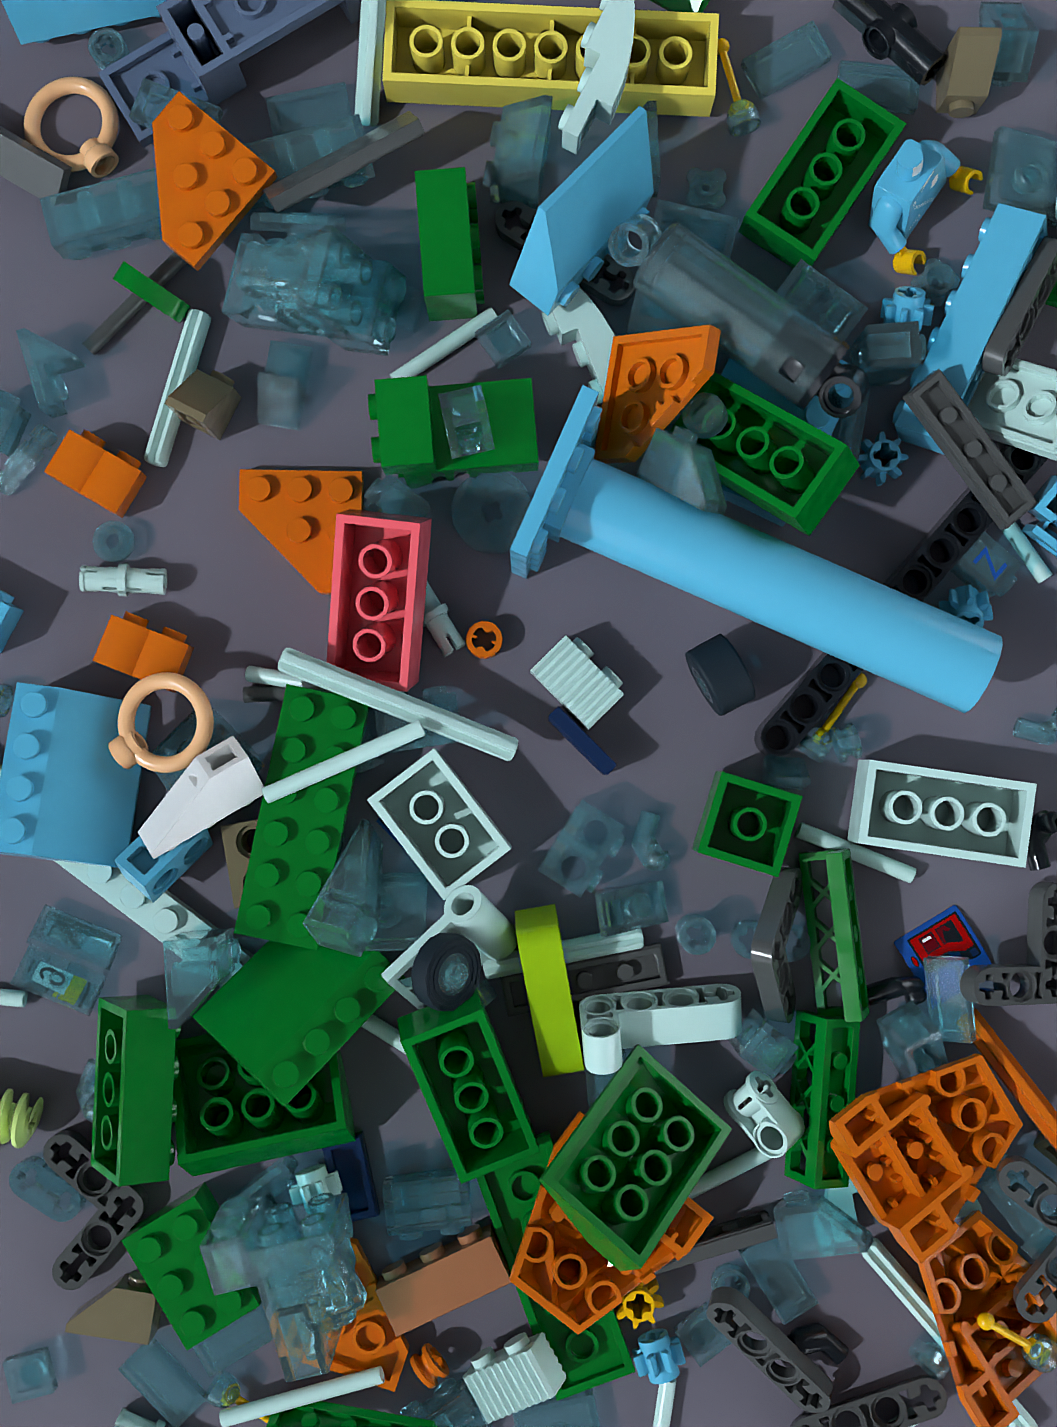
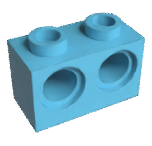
[114,829,213,903]

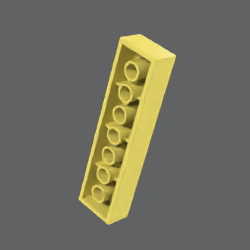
[382,0,719,117]

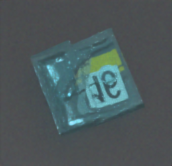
[10,904,122,1016]

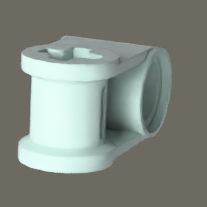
[723,1070,805,1158]

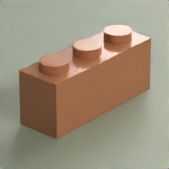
[375,1224,511,1337]

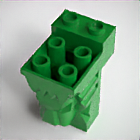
[368,375,539,489]

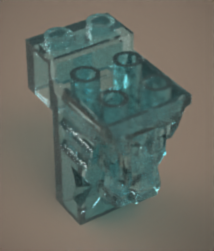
[222,225,407,356]
[199,1193,367,1383]

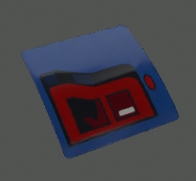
[894,905,992,1008]

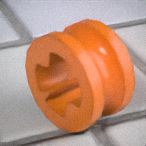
[466,621,503,659]
[410,1343,450,1389]

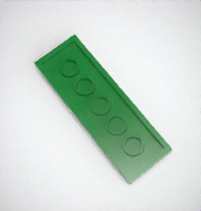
[234,684,370,950]
[477,1130,636,1401]

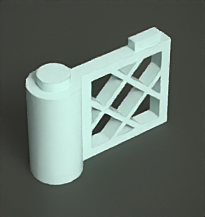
[381,885,517,1009]

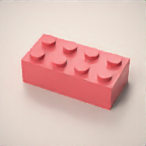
[327,509,432,692]

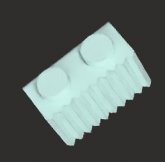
[530,635,624,730]
[463,1332,566,1424]

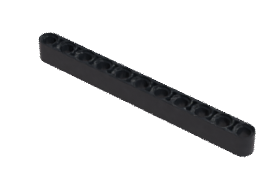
[754,444,1048,756]

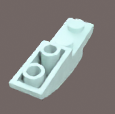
[558,0,635,154]
[542,288,615,405]

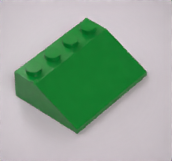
[192,908,406,1106]
[173,1034,356,1176]
[539,1044,732,1271]

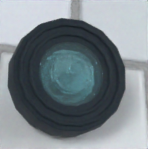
[411,933,482,1011]

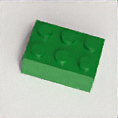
[414,167,485,322]
[121,1182,268,1350]

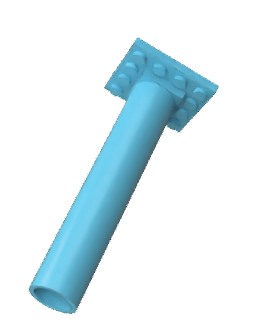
[510,385,1003,713]

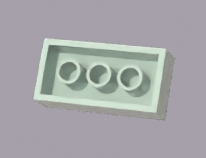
[847,760,1037,868]

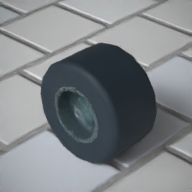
[685,634,756,716]

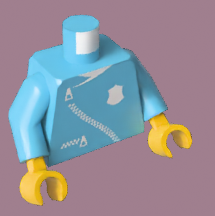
[868,139,983,275]

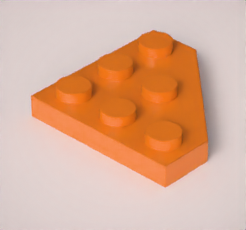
[152,91,278,271]
[594,324,721,464]
[239,469,364,595]
[276,1226,409,1392]

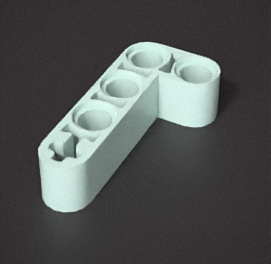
[579,984,742,1075]

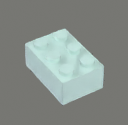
[367,748,512,900]

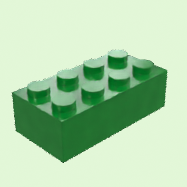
[738,78,907,277]
[663,372,860,536]
[397,987,540,1184]
[91,995,181,1187]

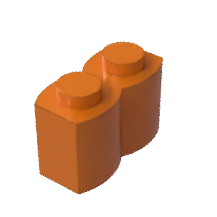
[44,429,147,518]
[92,611,194,693]

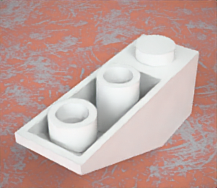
[138,736,264,859]

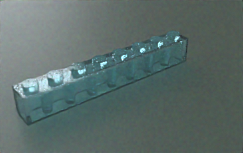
[39,114,376,261]

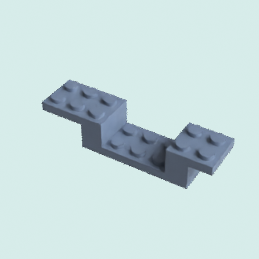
[98,0,361,148]

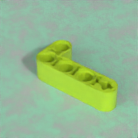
[514,903,585,1078]

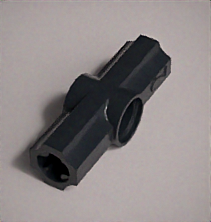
[832,0,947,86]

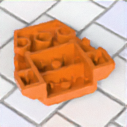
[829,1053,1023,1264]
[509,1111,714,1335]
[918,1210,1057,1427]

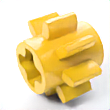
[616,1278,664,1329]

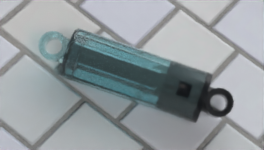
[608,214,869,418]

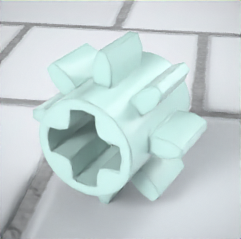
[289,1164,343,1216]

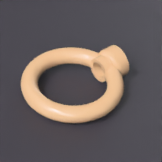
[24,77,119,178]
[108,672,214,773]

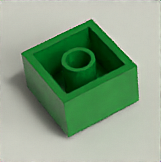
[692,771,803,877]

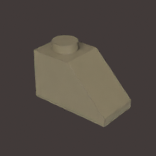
[936,27,1002,118]
[164,369,242,440]
[65,1271,162,1345]

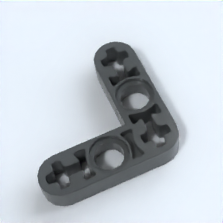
[751,867,803,1023]
[960,881,1057,1006]
[43,1129,149,1290]
[996,1155,1057,1323]

